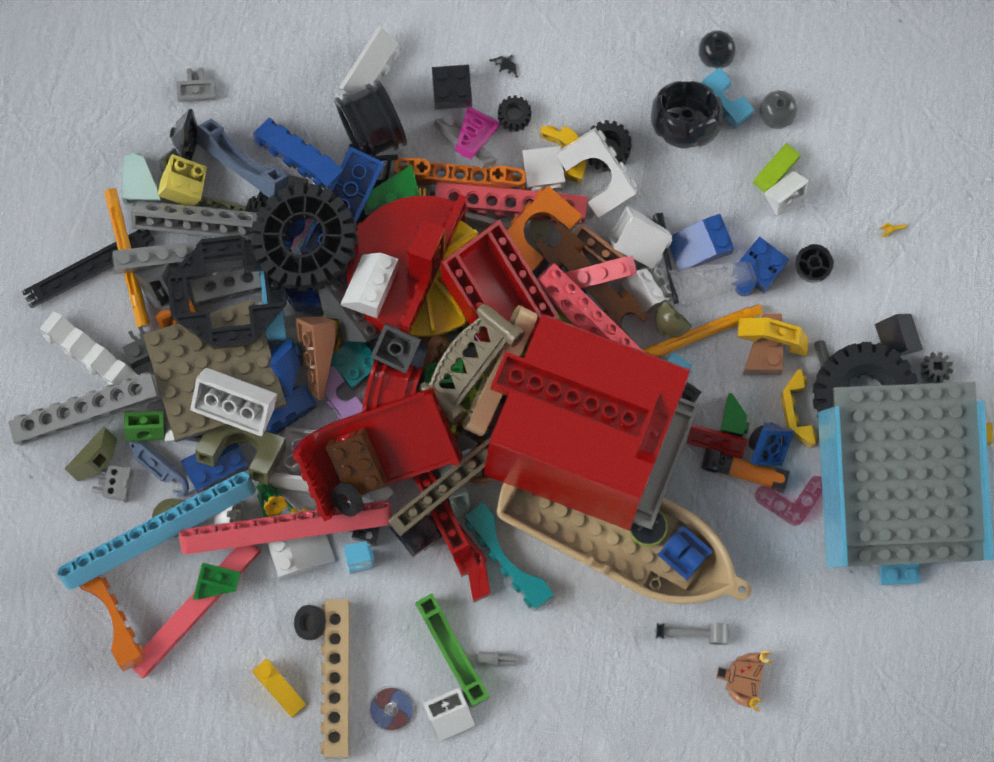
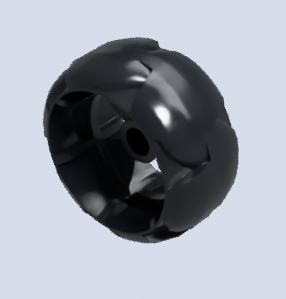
[651,81,724,149]

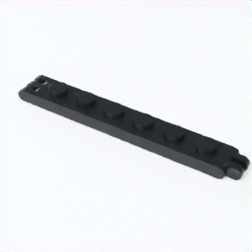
[22,230,154,308]

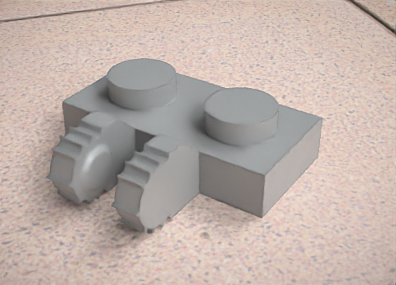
[177,68,215,102]

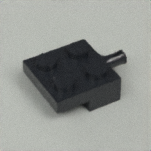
[389,515,443,557]

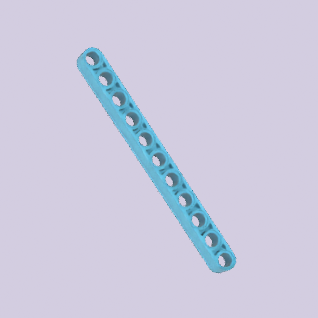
[57,472,256,589]

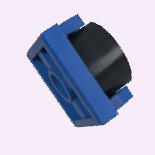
[748,422,795,466]

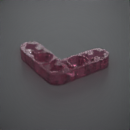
[754,476,822,526]

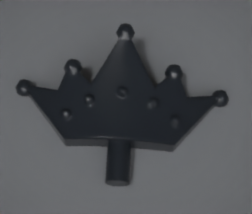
[489,55,518,78]

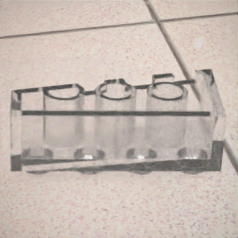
[669,261,757,307]

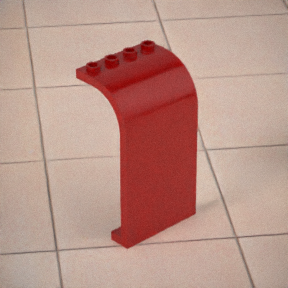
[293,388,463,521]

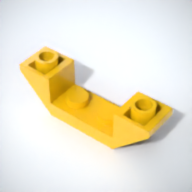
[737,317,809,357]
[780,369,818,448]

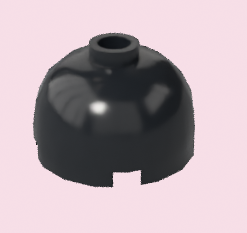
[698,30,736,69]
[795,244,834,283]

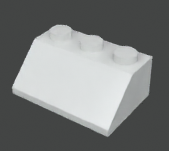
[341,253,399,318]

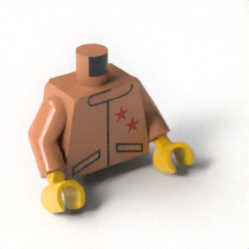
[716,650,773,712]

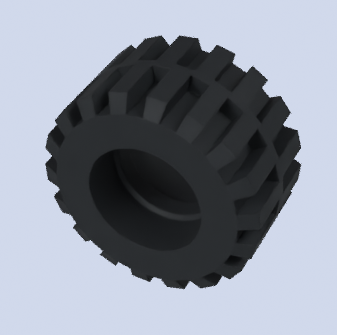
[588,120,632,172]

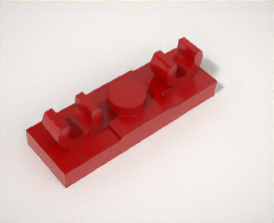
[686,424,747,458]

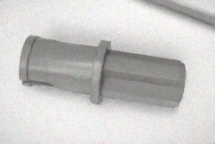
[478,651,517,667]

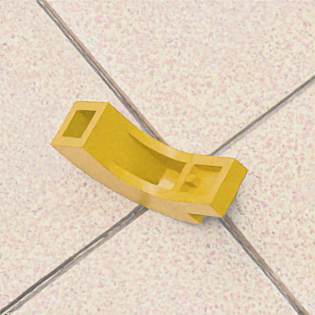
[540,125,587,185]

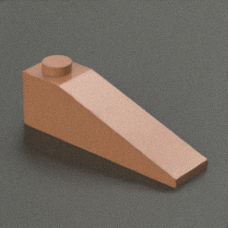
[296,317,336,400]

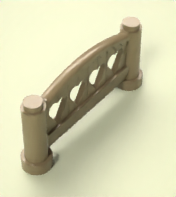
[418,304,525,425]

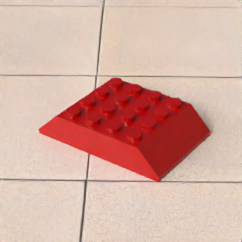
[440,220,559,342]

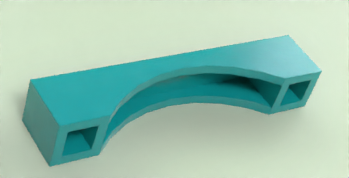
[464,502,554,611]

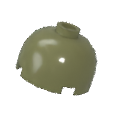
[655,300,692,338]

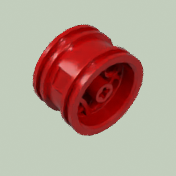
[362,359,425,412]

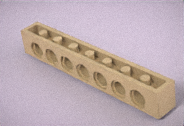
[321,599,350,759]

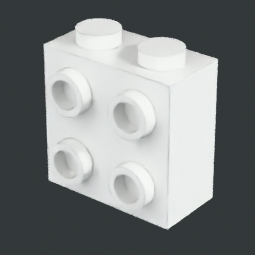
[522,146,565,191]

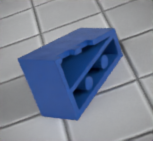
[265,384,318,434]

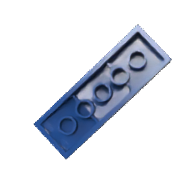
[300,147,385,255]

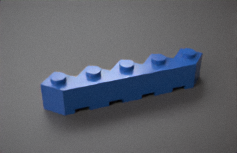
[253,117,343,189]

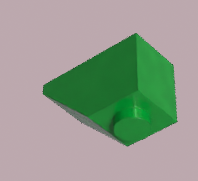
[720,393,750,437]

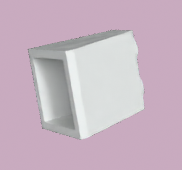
[608,206,672,269]

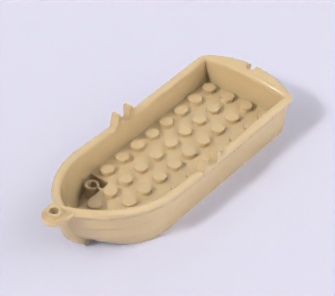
[497,483,752,604]

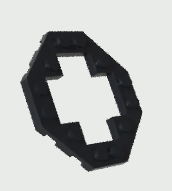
[167,235,287,349]

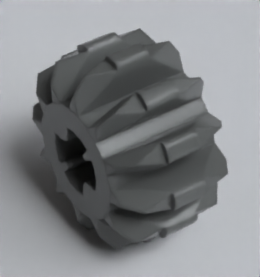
[920,352,953,383]

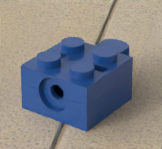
[734,236,790,297]

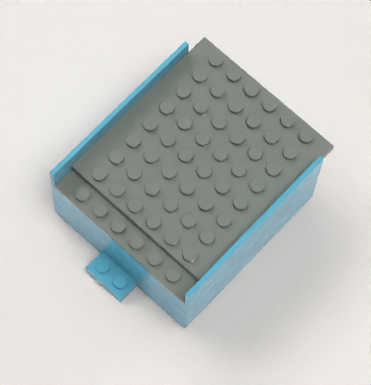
[818,382,994,585]

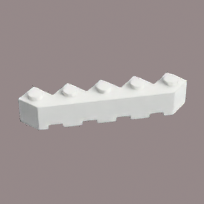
[40,311,150,409]

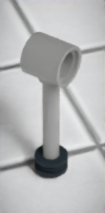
[654,623,729,645]

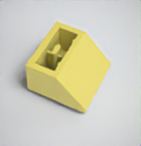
[157,154,207,206]

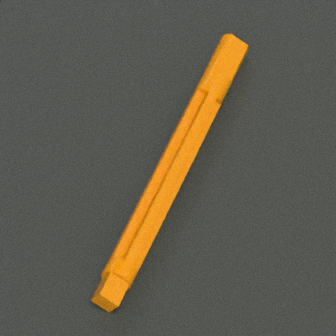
[104,188,150,328]
[642,304,763,357]

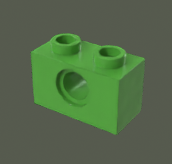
[124,411,164,441]

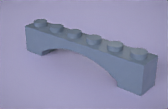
[196,118,289,198]

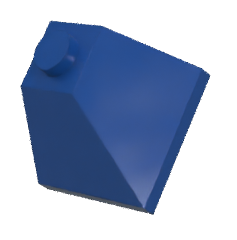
[270,338,302,396]

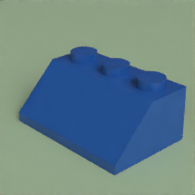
[181,443,250,494]

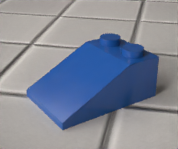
[669,214,734,273]

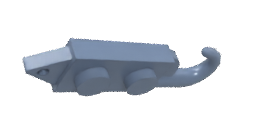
[129,441,189,496]

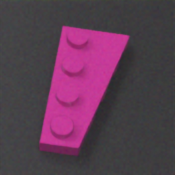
[455,106,501,159]

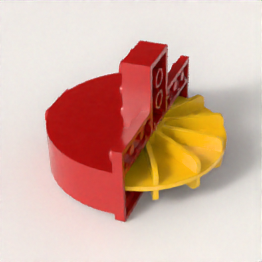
[346,194,478,338]

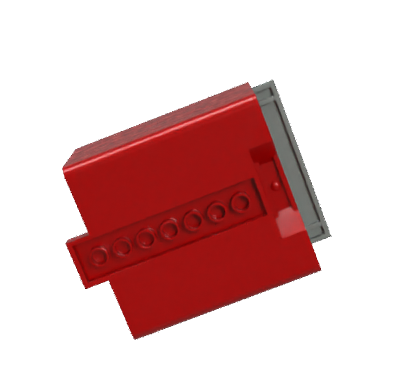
[484,314,699,531]

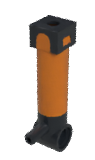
[700,449,790,493]

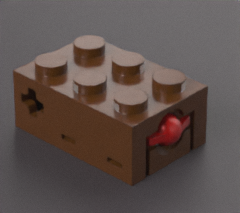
[326,427,388,495]

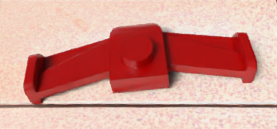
[453,524,491,603]

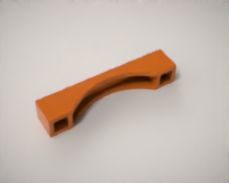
[79,575,144,672]

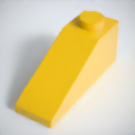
[252,658,306,718]

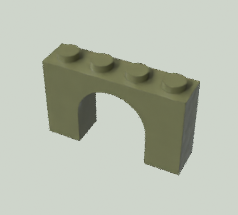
[195,425,286,485]

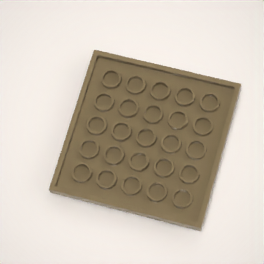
[143,299,287,442]

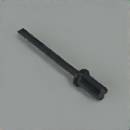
[652,213,679,304]

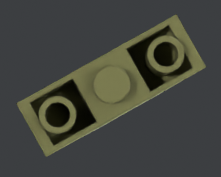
[65,426,117,481]

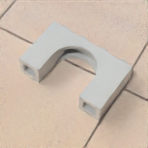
[556,127,638,218]

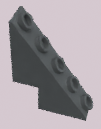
[318,276,380,342]

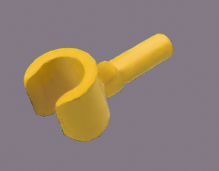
[879,223,906,238]

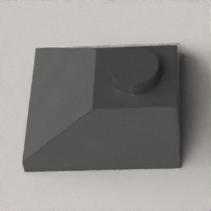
[371,323,421,373]

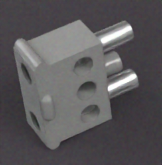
[92,465,134,503]

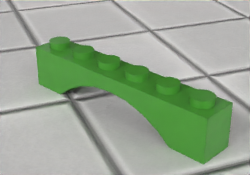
[415,593,490,708]

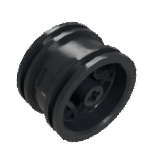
[334,79,408,156]

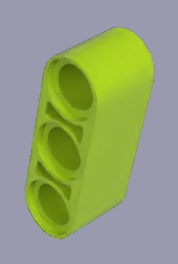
[752,143,801,193]

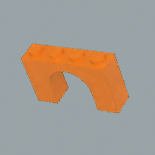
[507,186,582,273]

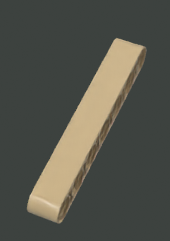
[463,305,537,436]

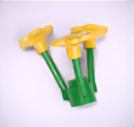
[256,482,308,518]

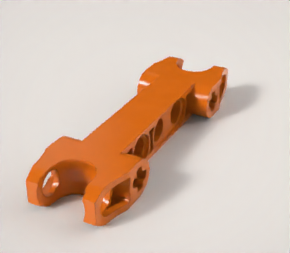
[394,158,526,190]

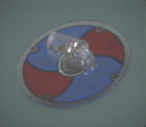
[368,686,415,733]

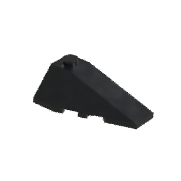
[170,109,198,161]

